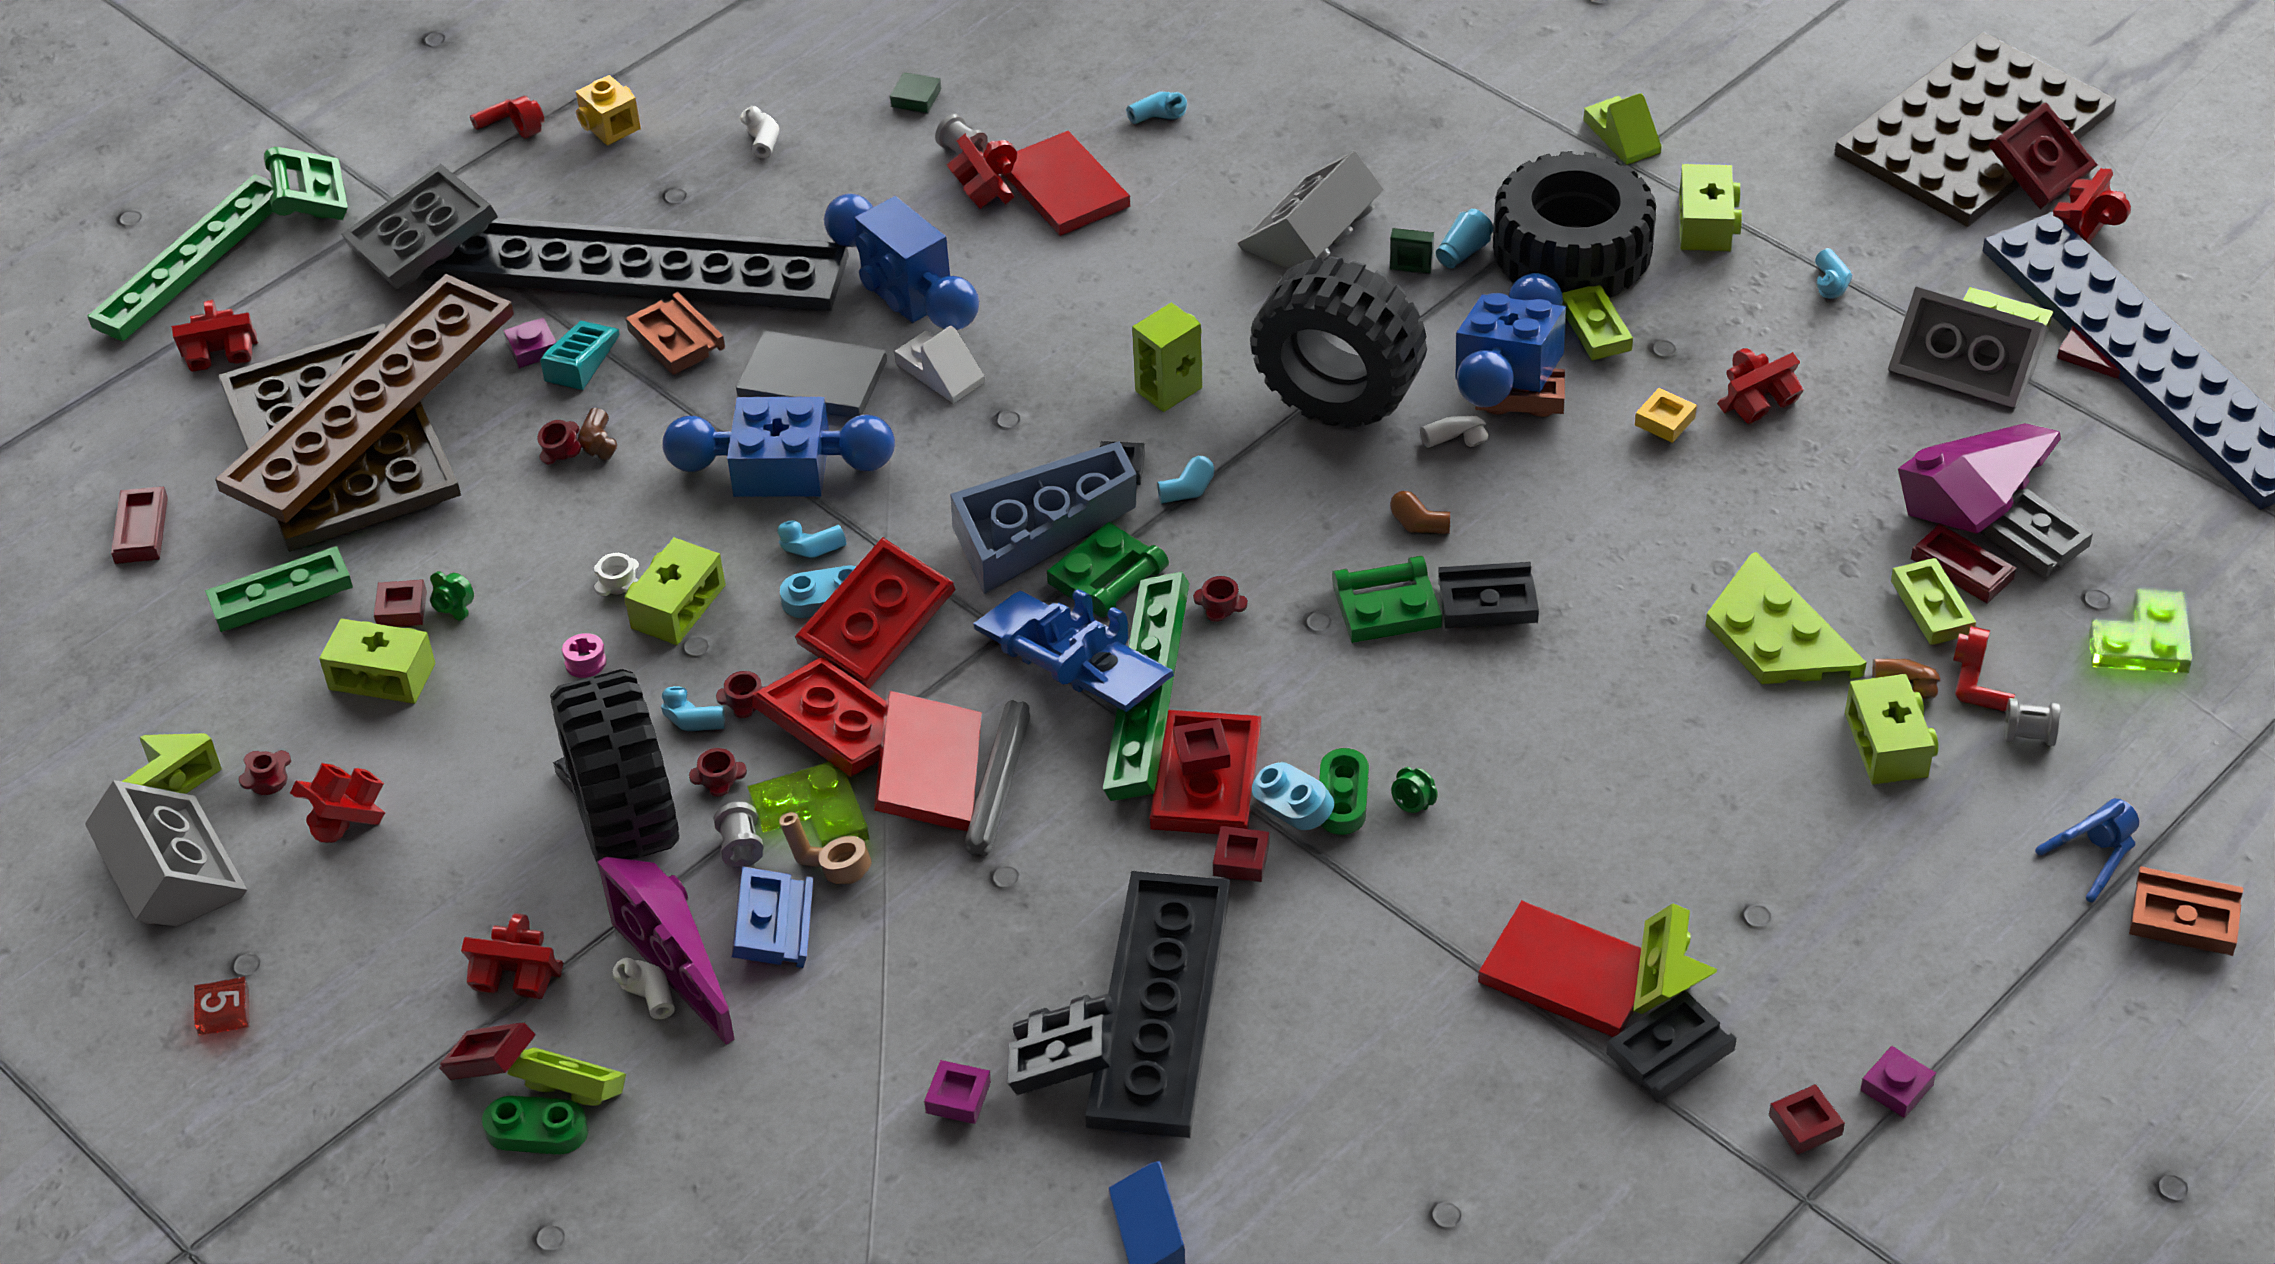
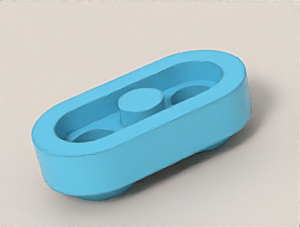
[780,565,856,618]
[1252,762,1334,830]

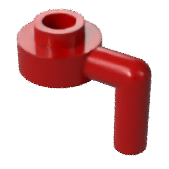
[470,95,545,139]
[1953,626,2015,712]

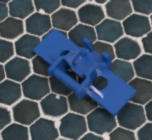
[973,589,1174,712]

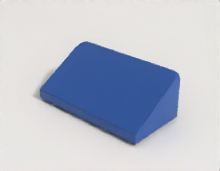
[1108,1161,1185,1264]

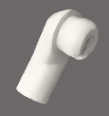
[741,106,779,159]
[1420,416,1488,448]
[613,958,675,1019]

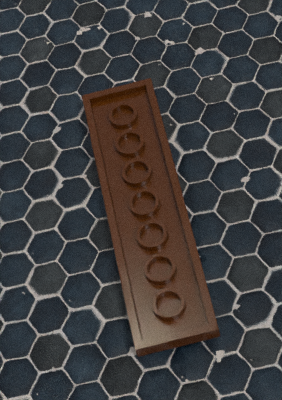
[215,274,514,523]

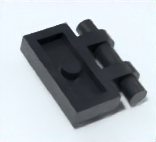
[1007,994,1114,1096]

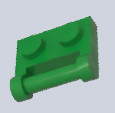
[263,147,348,220]
[1047,522,1169,618]
[1332,556,1442,643]

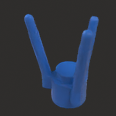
[2035,798,2139,903]

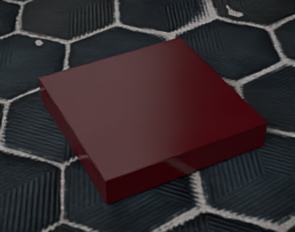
[1988,102,2098,210]

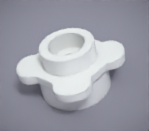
[594,553,639,596]

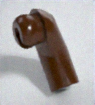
[577,408,618,461]

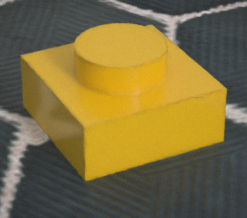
[1635,388,1697,443]

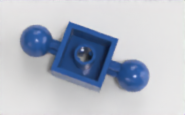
[824,194,979,330]
[1455,273,1566,407]
[662,396,895,497]

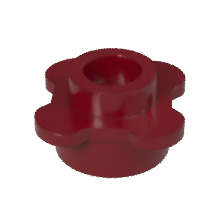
[537,420,582,465]
[1193,576,1248,622]
[716,671,766,718]
[689,748,747,797]
[238,750,291,795]

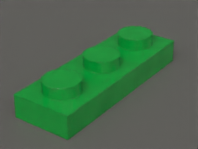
[205,546,353,632]

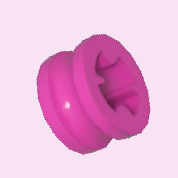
[562,633,606,678]

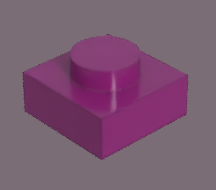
[503,317,556,368]
[1860,1045,1936,1118]
[924,1060,991,1124]

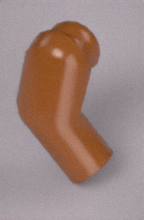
[1390,491,1450,534]
[1872,659,1941,699]

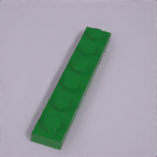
[87,174,274,342]
[1103,571,1190,801]

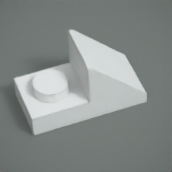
[894,326,985,404]

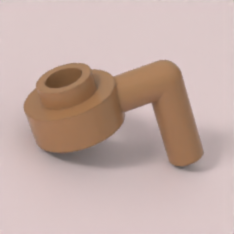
[779,812,871,884]

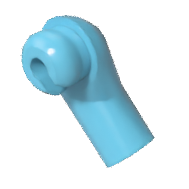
[1126,91,1187,125]
[1815,249,1852,299]
[1157,456,1214,503]
[777,520,846,558]
[661,686,725,731]

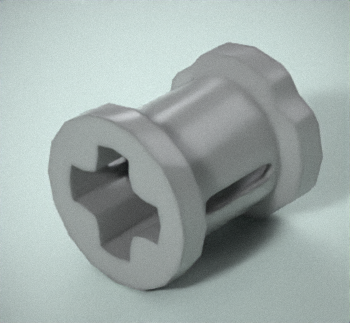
[935,114,988,155]
[2004,698,2060,746]
[713,802,764,867]

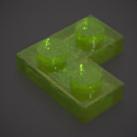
[2089,589,2192,673]
[747,762,870,848]

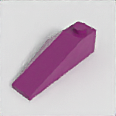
[1898,423,2061,534]
[597,857,735,1045]

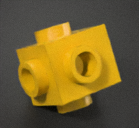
[576,75,641,146]

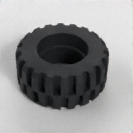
[1493,151,1656,298]
[1250,257,1427,427]
[550,669,680,862]

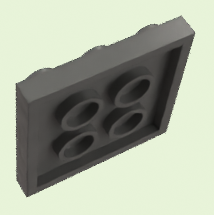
[341,164,498,290]

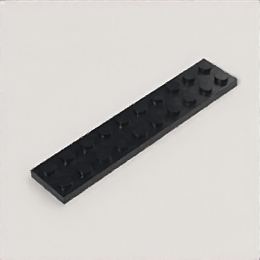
[423,218,849,311]

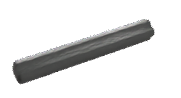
[965,700,1030,856]

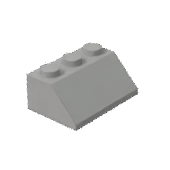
[1238,150,1384,269]
[1888,286,2049,408]
[85,780,247,927]

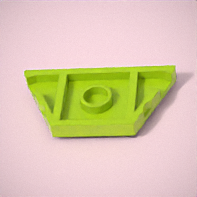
[1705,552,1867,684]

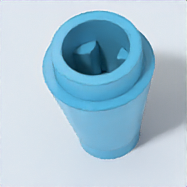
[1435,209,1494,269]

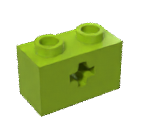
[1679,164,1742,251]
[1132,302,1203,412]
[624,537,726,645]
[319,618,436,704]
[1845,674,1939,785]

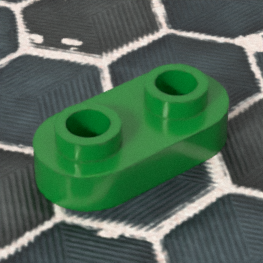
[1319,748,1369,835]
[482,1095,588,1155]

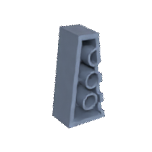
[950,441,1136,594]

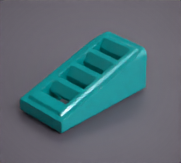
[540,321,620,390]

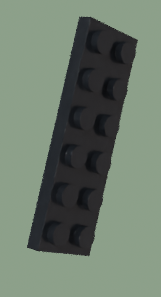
[1085,871,1230,1138]

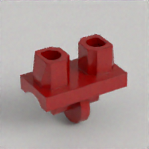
[947,133,1017,209]
[2053,168,2131,244]
[171,300,258,372]
[1717,348,1804,425]
[290,763,386,843]
[461,913,564,999]

